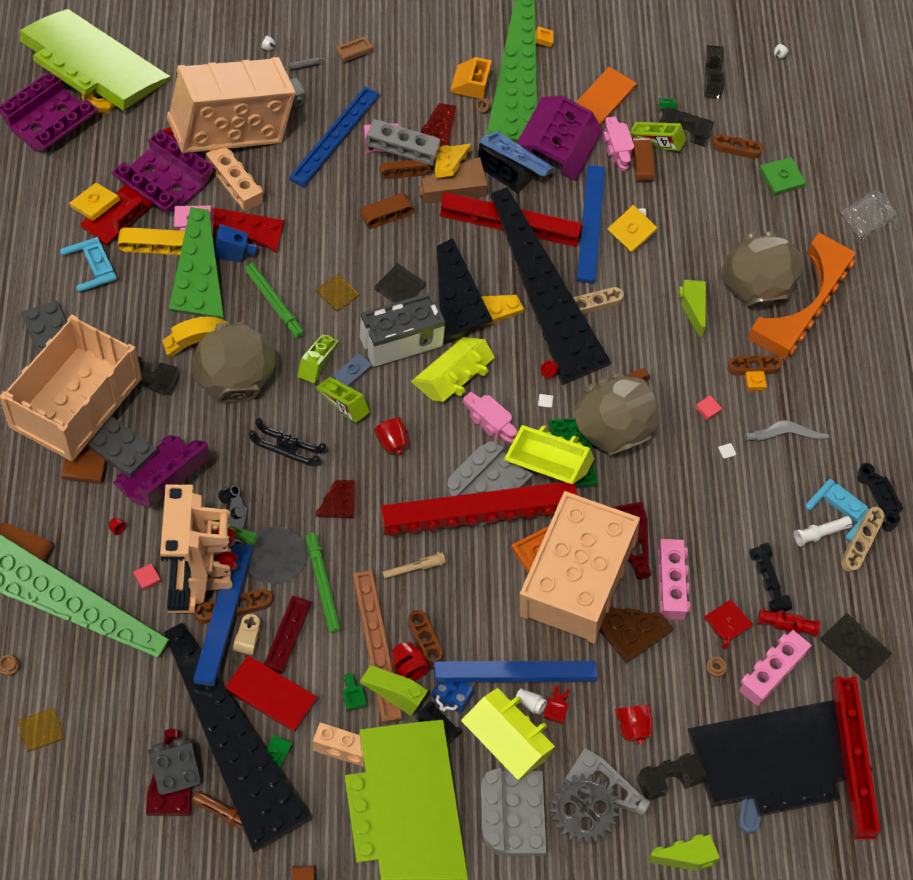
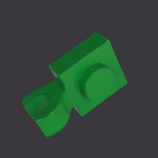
[341,673,367,712]

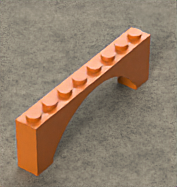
[747,232,856,360]

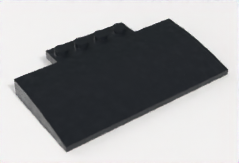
[688,700,872,817]

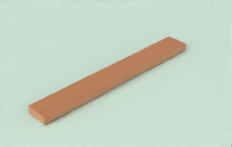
[353,570,403,724]

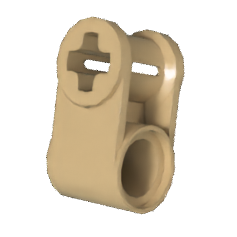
[233,614,261,656]

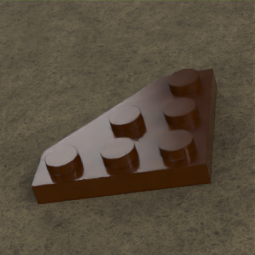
[599,605,674,664]

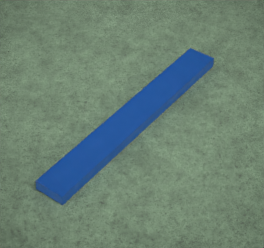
[289,86,380,188]
[576,165,605,284]
[193,543,254,686]
[433,661,598,682]

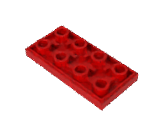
[225,655,317,732]

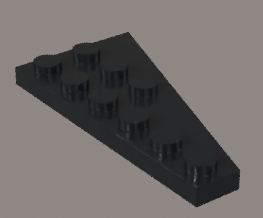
[437,238,493,345]

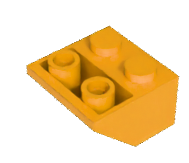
[450,57,492,99]

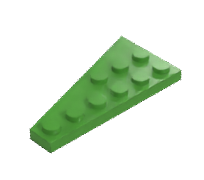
[169,207,224,320]

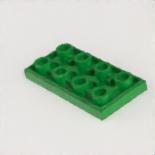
[549,418,598,488]

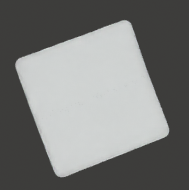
[538,394,553,407]
[718,443,736,458]

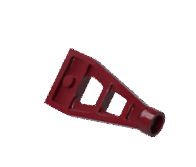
[611,502,652,580]
[146,729,191,816]

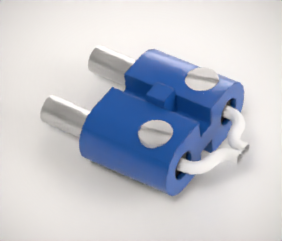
[431,682,476,712]

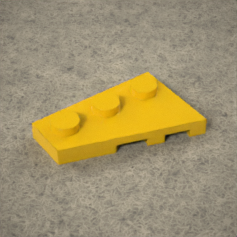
[435,143,472,178]
[480,295,524,328]

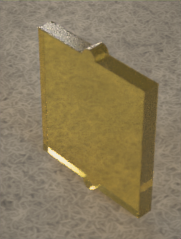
[316,274,360,312]
[17,708,64,752]

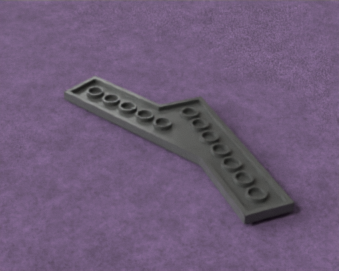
[21,300,157,478]

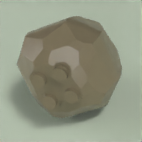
[722,231,803,308]
[191,322,275,403]
[575,372,659,455]

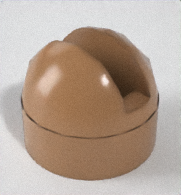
[476,98,491,113]

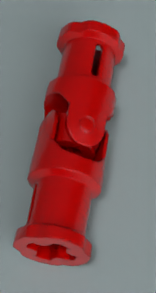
[757,607,820,637]

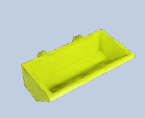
[411,337,495,402]
[504,425,595,484]
[461,688,555,780]

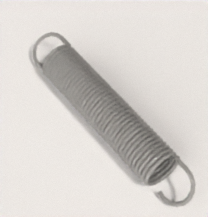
[284,57,325,70]

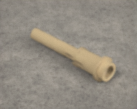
[382,552,446,579]

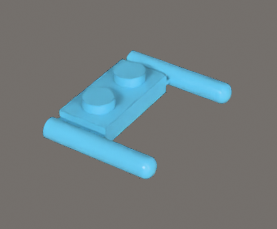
[60,237,117,292]
[805,479,875,541]

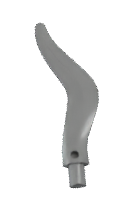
[745,421,829,441]

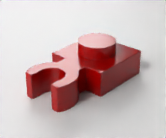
[543,685,569,724]

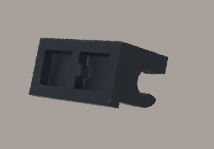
[416,701,462,747]

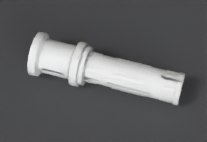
[794,516,852,547]

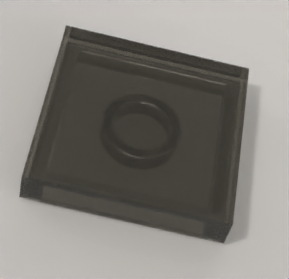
[375,263,426,303]

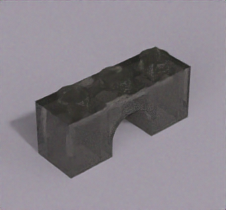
[703,45,725,99]
[659,106,714,147]
[136,357,179,396]
[637,753,707,801]

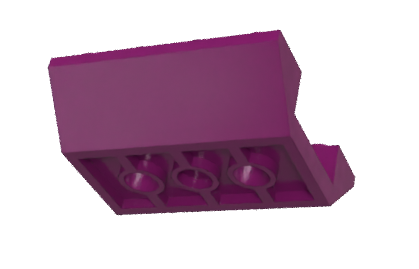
[0,71,98,151]
[517,95,602,181]
[112,129,214,212]
[113,435,209,507]

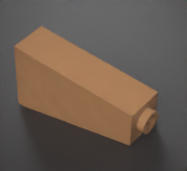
[418,158,487,204]

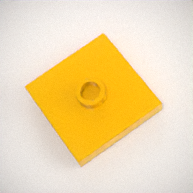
[69,183,120,221]
[608,205,658,254]

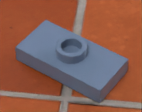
[332,353,372,387]

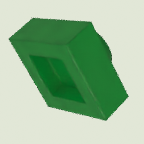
[659,98,677,112]

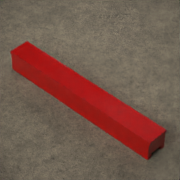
[440,192,583,247]
[832,676,881,840]

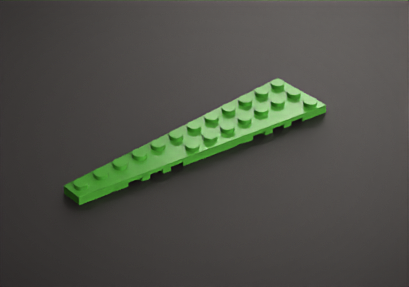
[486,0,537,143]
[0,534,170,658]

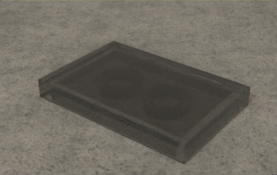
[820,613,892,681]

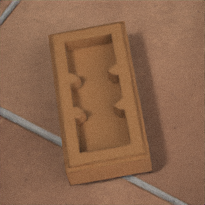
[335,36,373,62]

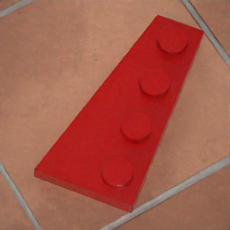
[213,208,284,253]

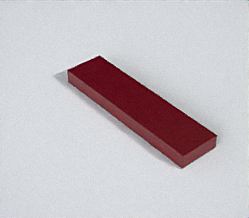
[264,595,311,675]

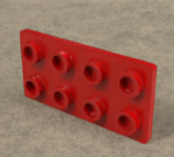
[80,184,154,245]

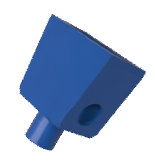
[214,224,257,262]

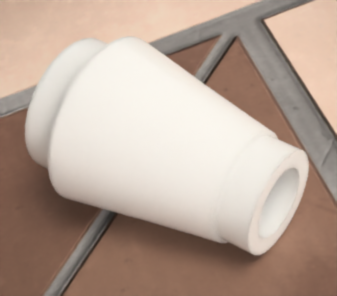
[516,688,547,715]

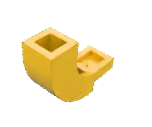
[162,317,228,357]

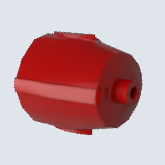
[374,416,409,455]
[391,642,429,681]
[614,704,653,744]

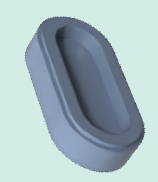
[738,799,761,834]

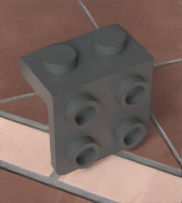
[148,737,201,795]

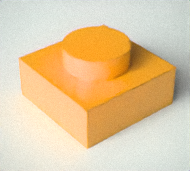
[535,26,553,47]
[744,371,767,391]

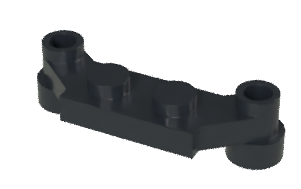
[857,463,903,532]
[218,485,248,544]
[749,543,792,612]

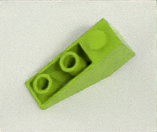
[297,334,339,383]
[648,834,720,871]

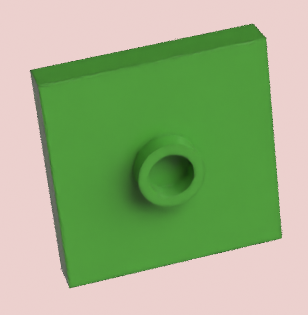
[759,157,806,195]

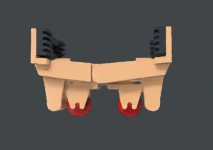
[160,485,238,613]

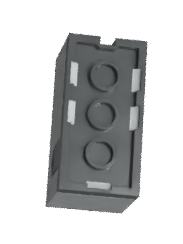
[360,292,445,367]

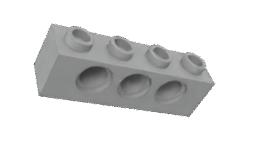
[366,119,441,166]

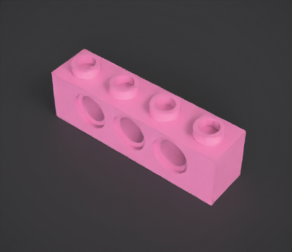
[657,539,690,620]
[739,630,812,707]

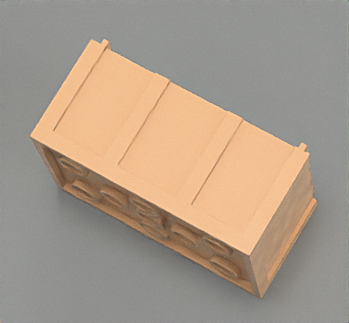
[167,57,296,153]
[0,314,142,462]
[520,491,640,644]

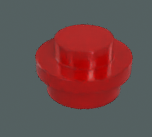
[540,360,558,378]

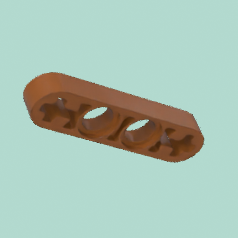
[194,589,272,624]

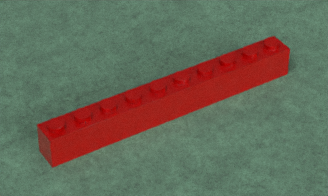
[380,482,578,536]

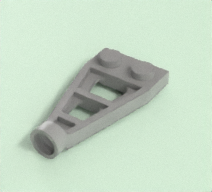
[563,748,651,816]

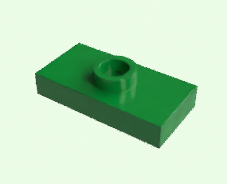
[266,735,293,771]

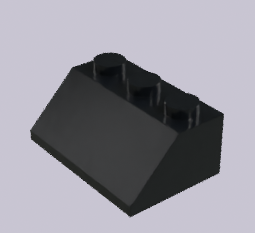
[478,143,532,194]

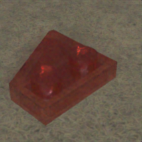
[316,480,355,519]

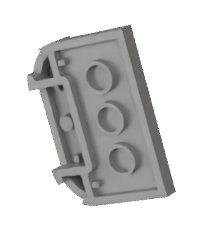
[447,441,533,528]
[480,768,546,856]

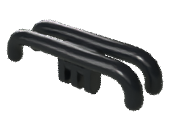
[249,418,327,466]

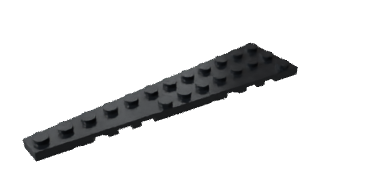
[491,187,611,385]
[164,623,309,853]

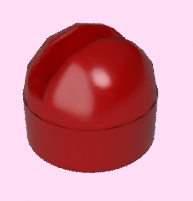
[108,518,126,535]

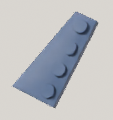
[480,131,554,177]

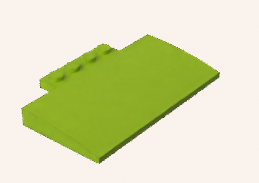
[20,9,170,110]
[344,720,468,880]

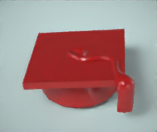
[704,599,754,650]

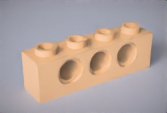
[206,148,264,212]
[312,723,364,767]

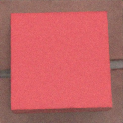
[695,395,722,421]
[133,563,161,591]

